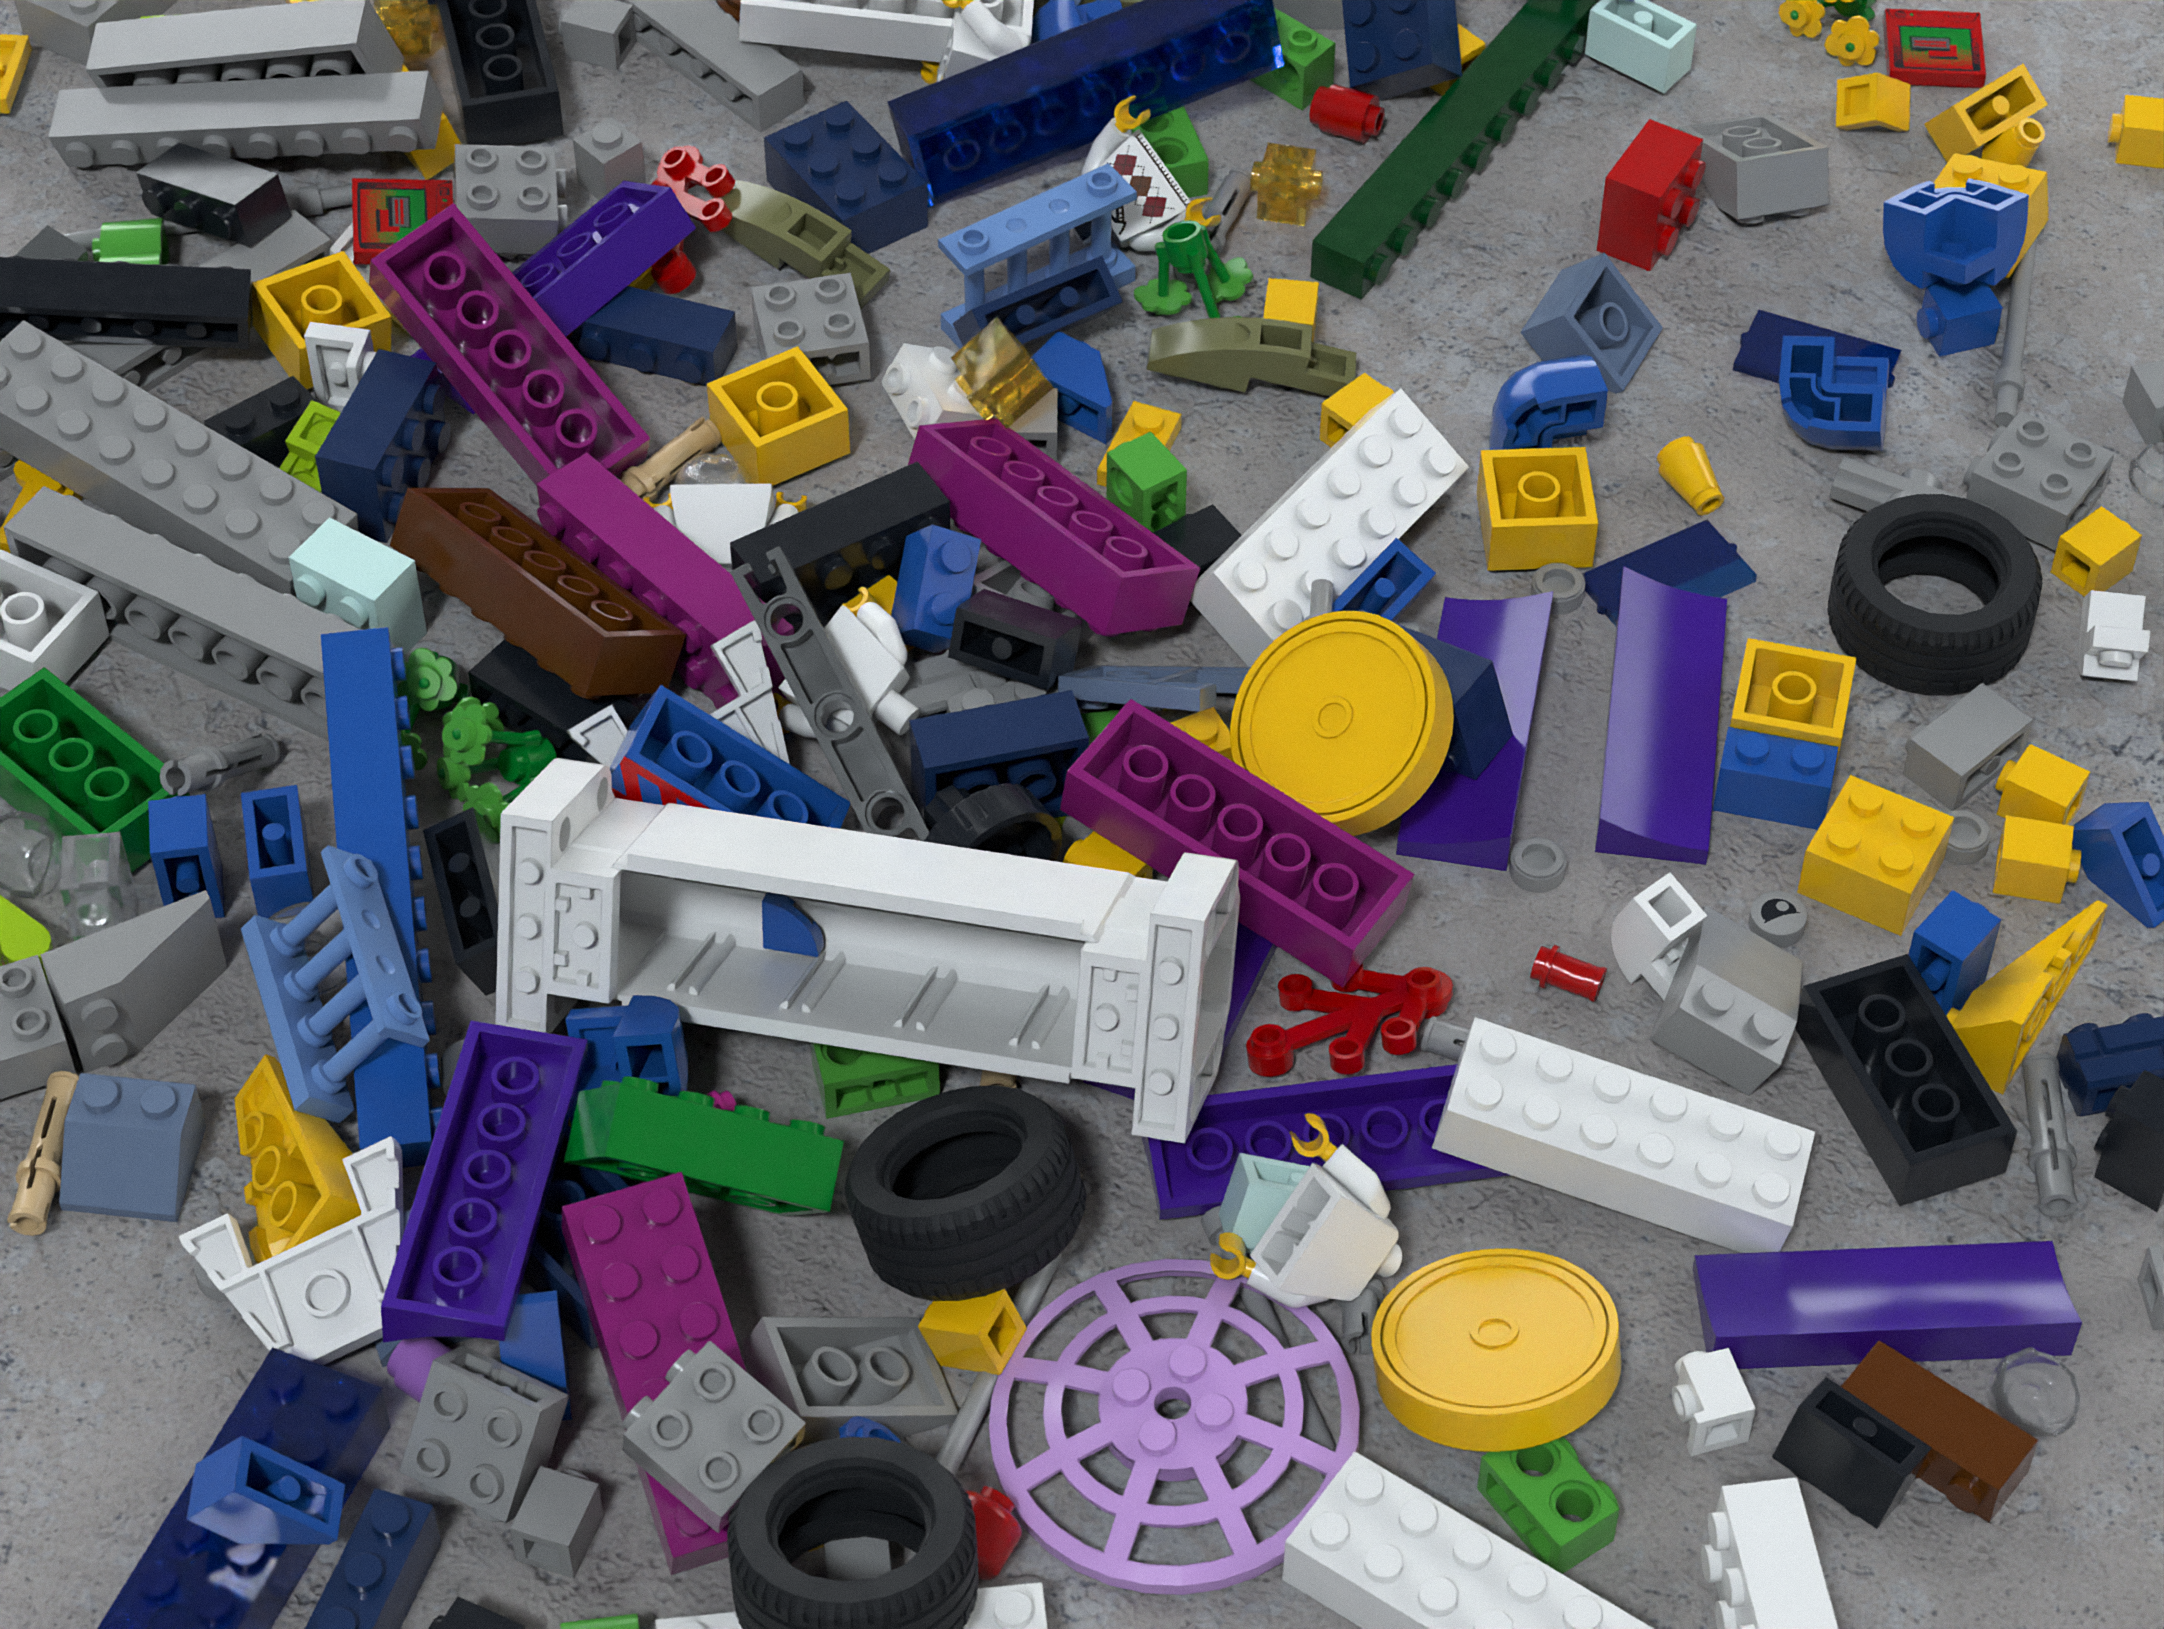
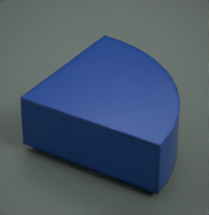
[762,892,824,957]

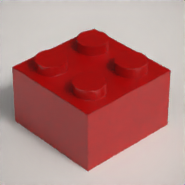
[1596,119,1706,272]

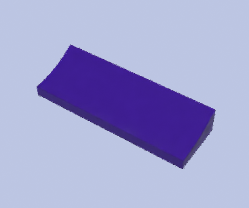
[411,181,696,414]
[1595,566,1727,865]
[1396,591,1554,871]
[381,1021,588,1343]
[1141,1064,1509,1220]
[1692,1241,2082,1369]

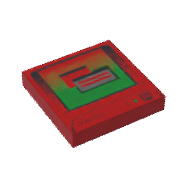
[1883,8,1986,88]
[352,178,453,265]

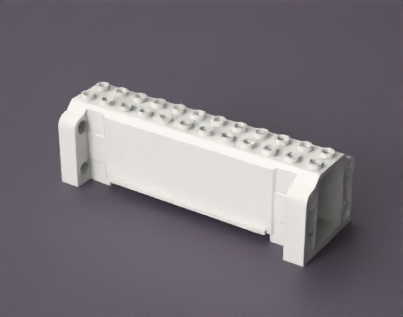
[495,758,1240,1143]

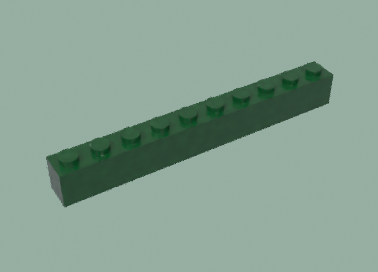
[1310,0,1600,300]

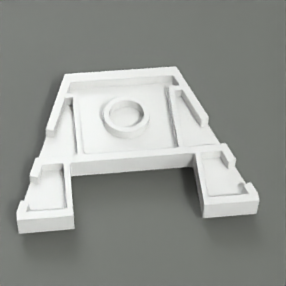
[567,620,789,768]
[179,1136,404,1378]

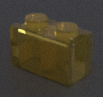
[951,317,1054,429]

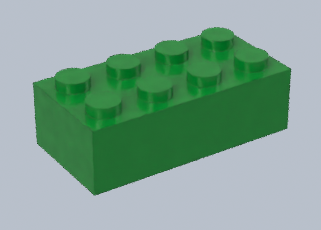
[0,667,190,888]
[564,1076,844,1217]

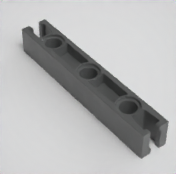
[730,546,930,841]

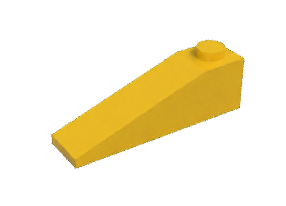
[1946,900,2108,1095]
[234,1054,362,1264]

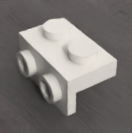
[304,322,377,412]
[882,343,993,440]

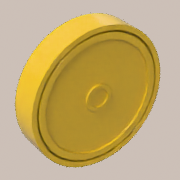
[1230,611,1454,836]
[1371,1248,1622,1452]

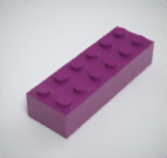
[369,203,651,486]
[907,418,1200,637]
[537,453,794,711]
[1060,699,1415,987]
[562,1172,747,1575]

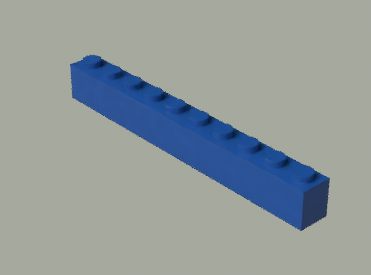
[320,627,443,1168]

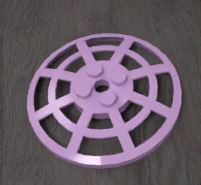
[989,1259,1360,1595]

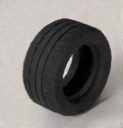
[1827,494,2043,695]
[844,1085,1087,1301]
[727,1437,979,1629]

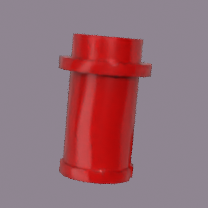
[1530,944,1607,1002]

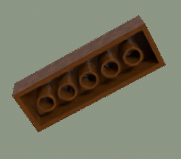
[390,488,686,700]

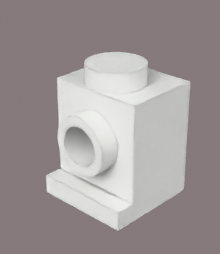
[1672,1348,1756,1456]

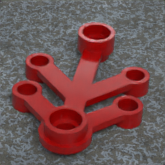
[651,145,735,294]
[1246,963,1453,1077]

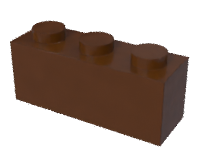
[1841,1340,2039,1523]

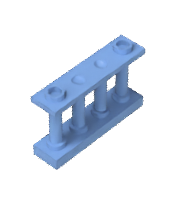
[938,163,1137,358]
[241,845,430,1123]

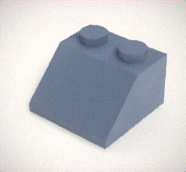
[1520,253,1663,393]
[59,1073,207,1222]

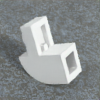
[2079,590,2150,682]
[1611,872,1707,1000]

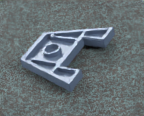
[1058,665,1251,712]

